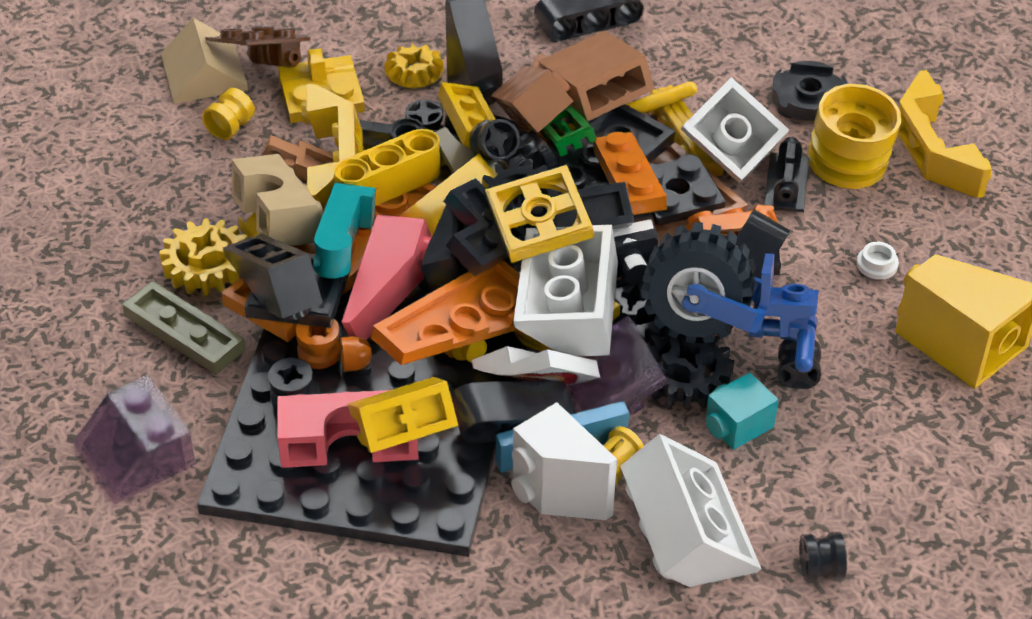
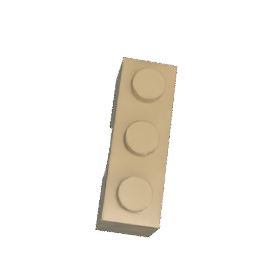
[232,154,323,246]

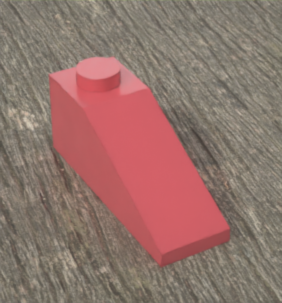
[342,215,432,340]

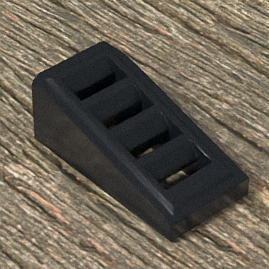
[421,206,467,293]

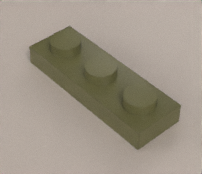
[122,281,246,375]

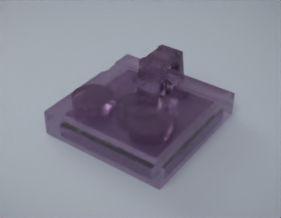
[569,315,669,416]

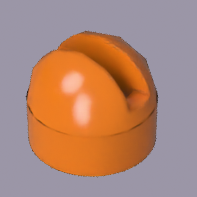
[340,336,372,372]

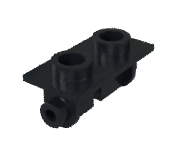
[764,137,809,212]

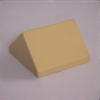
[161,18,248,103]

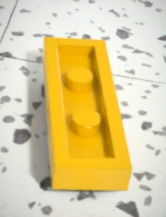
[438,82,495,149]

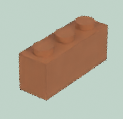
[491,65,573,133]

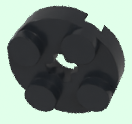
[771,61,848,121]

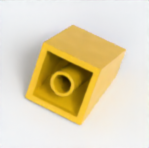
[895,254,1032,389]

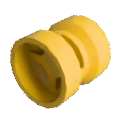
[201,88,255,141]

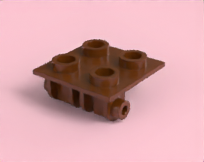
[205,26,310,68]

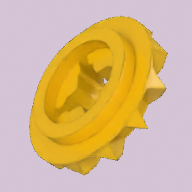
[384,43,444,88]

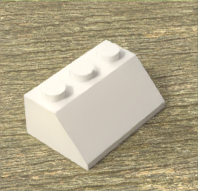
[514,225,618,356]
[620,434,761,587]

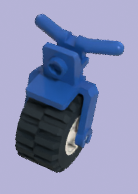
[641,222,819,372]

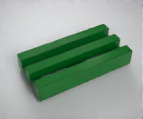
[541,105,597,157]

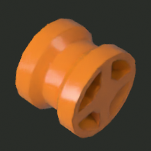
[295,319,341,369]

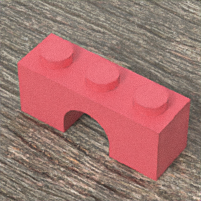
[278,389,418,468]

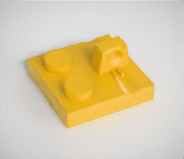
[277,48,365,123]

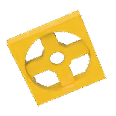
[485,165,595,263]

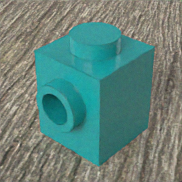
[705,372,779,450]

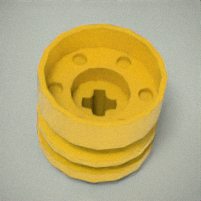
[807,84,901,189]

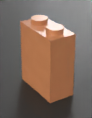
[538,30,655,122]

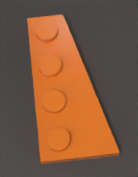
[371,261,520,365]

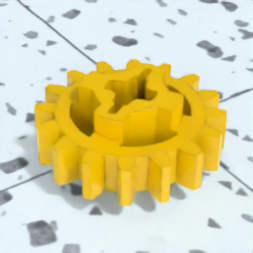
[160,218,248,295]

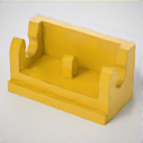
[348,377,459,453]

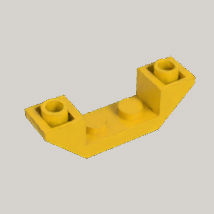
[898,70,992,198]
[301,83,363,211]

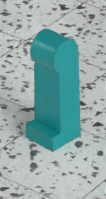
[313,183,376,278]

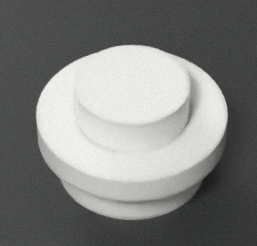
[857,242,899,279]

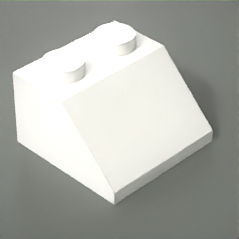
[680,77,789,183]
[511,403,617,520]

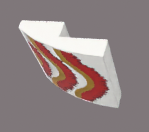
[472,346,600,385]

